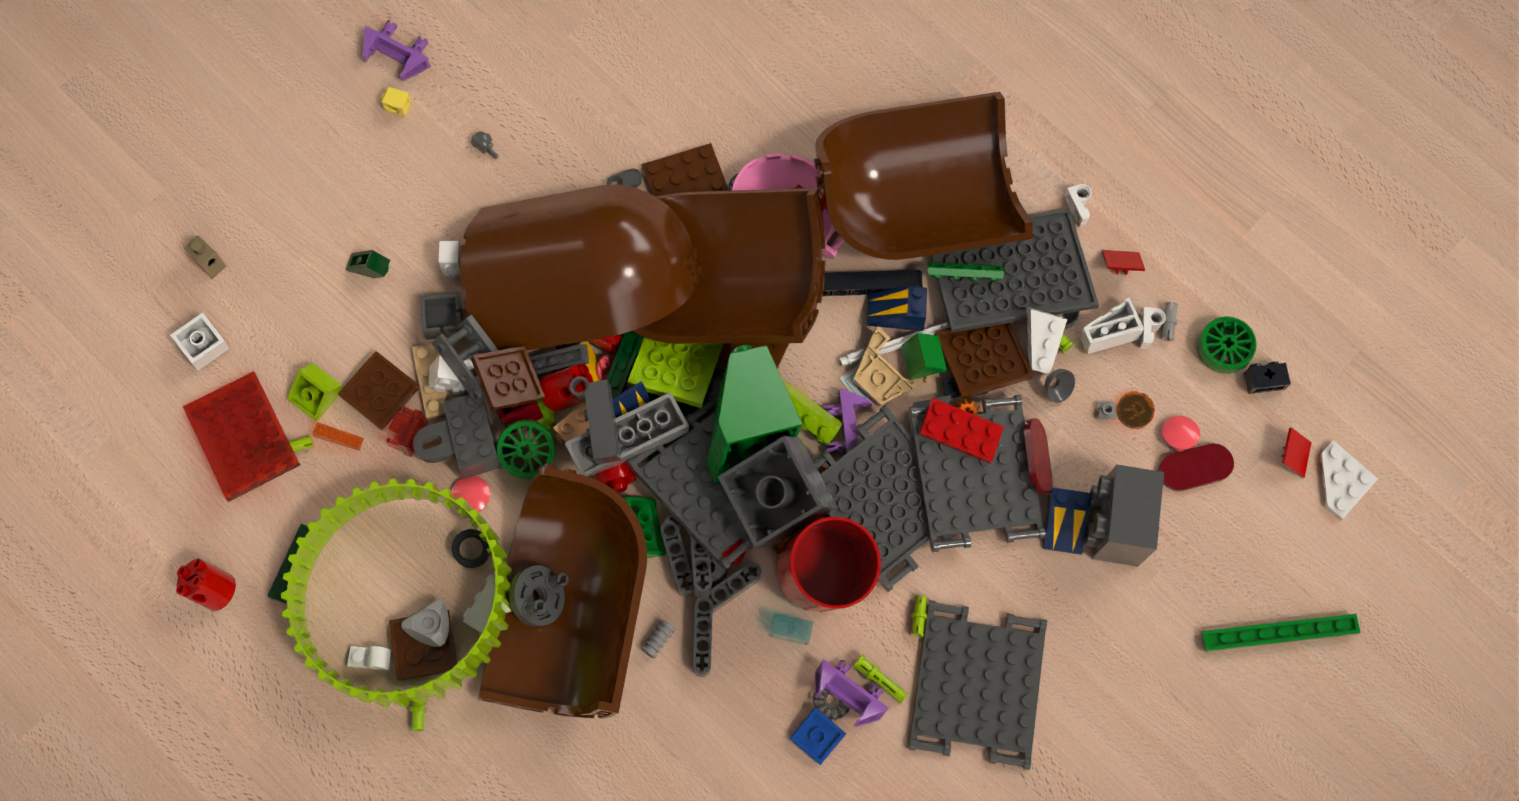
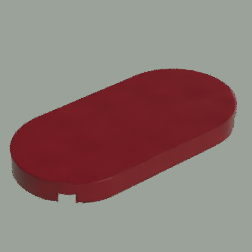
[1024,418,1053,494]
[1158,443,1234,492]

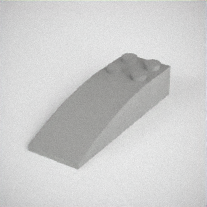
[565,392,689,476]

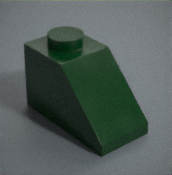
[346,250,390,278]

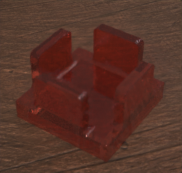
[386,407,428,457]

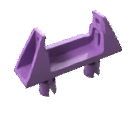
[363,20,431,81]
[822,388,872,454]
[815,659,889,727]

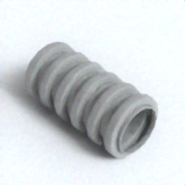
[641,620,675,658]

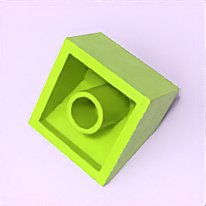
[287,363,342,421]

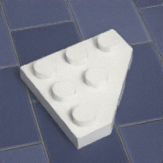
[1319,440,1378,521]

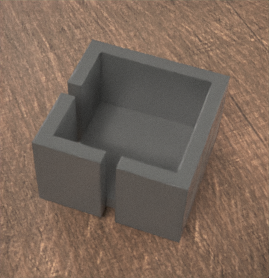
[420,293,463,340]

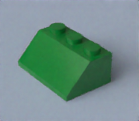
[623,497,665,559]

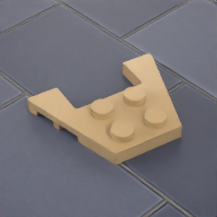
[852,326,932,406]

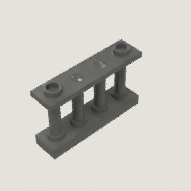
[431,315,499,406]

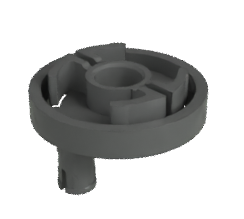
[509,565,568,627]

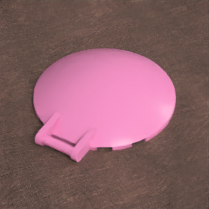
[731,153,844,259]

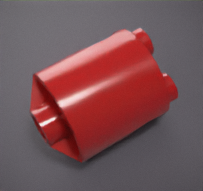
[540,364,594,412]
[594,462,636,494]
[176,558,236,611]

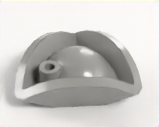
[402,599,449,647]

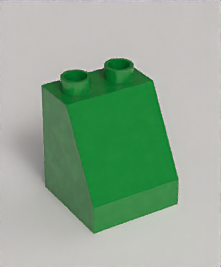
[706,345,802,483]

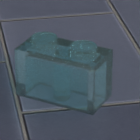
[769,613,813,645]

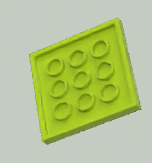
[627,337,724,408]

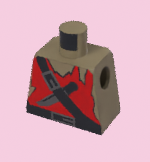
[184,236,227,279]

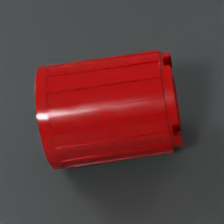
[775,517,881,612]

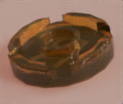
[1116,391,1155,429]

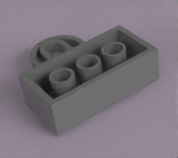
[413,394,502,479]

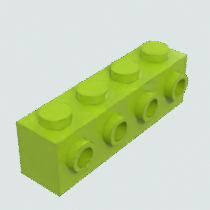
[781,378,843,444]

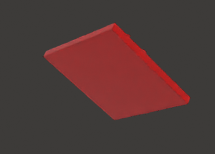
[1102,250,1145,275]
[1281,427,1312,478]

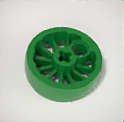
[1197,316,1257,374]
[496,419,556,479]

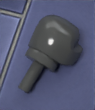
[471,131,499,159]

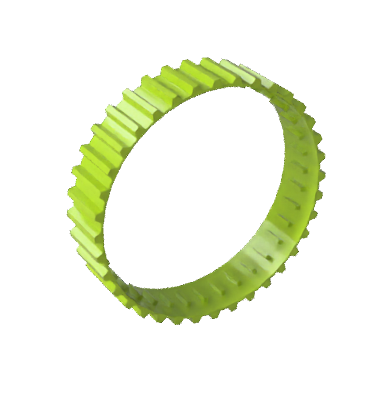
[281,478,512,708]

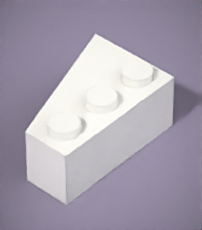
[1026,307,1067,374]

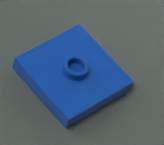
[789,707,847,765]

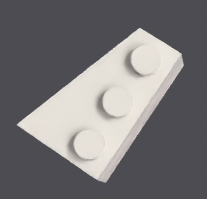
[1080,297,1144,354]

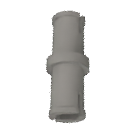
[1161,302,1178,341]

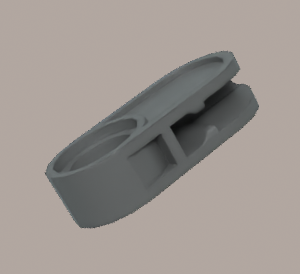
[607,168,642,188]

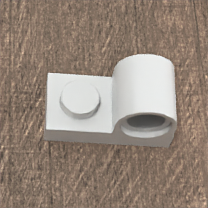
[1064,184,1092,227]
[1139,307,1166,349]
[347,646,392,672]

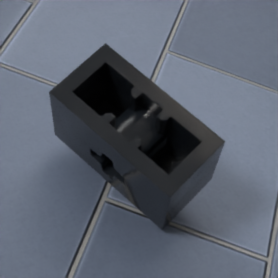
[1244,361,1291,394]

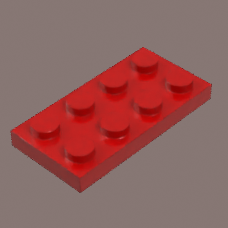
[918,398,1004,463]

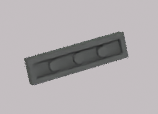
[529,344,589,376]

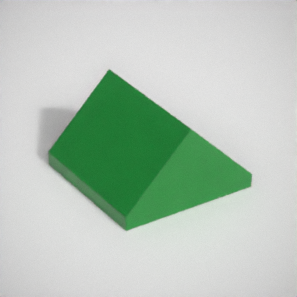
[902,333,947,380]

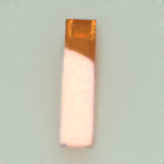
[313,422,364,451]

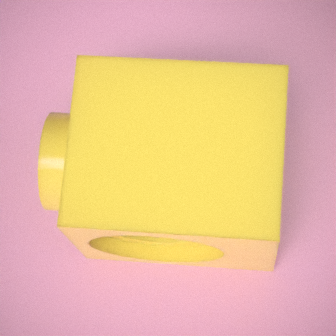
[381,87,412,117]

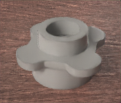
[1097,401,1117,420]

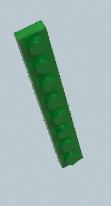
[1201,613,1361,652]

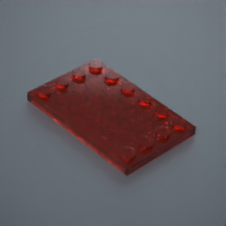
[183,371,301,502]

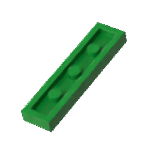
[927,262,1004,280]

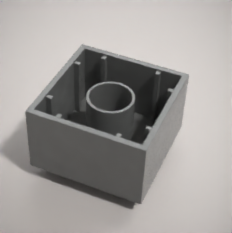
[718,436,838,548]
[1084,464,1164,567]

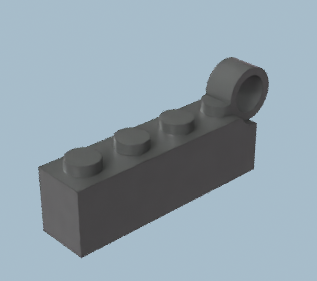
[570,377,621,465]

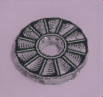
[812,688,850,721]

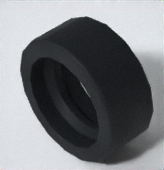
[451,529,490,568]

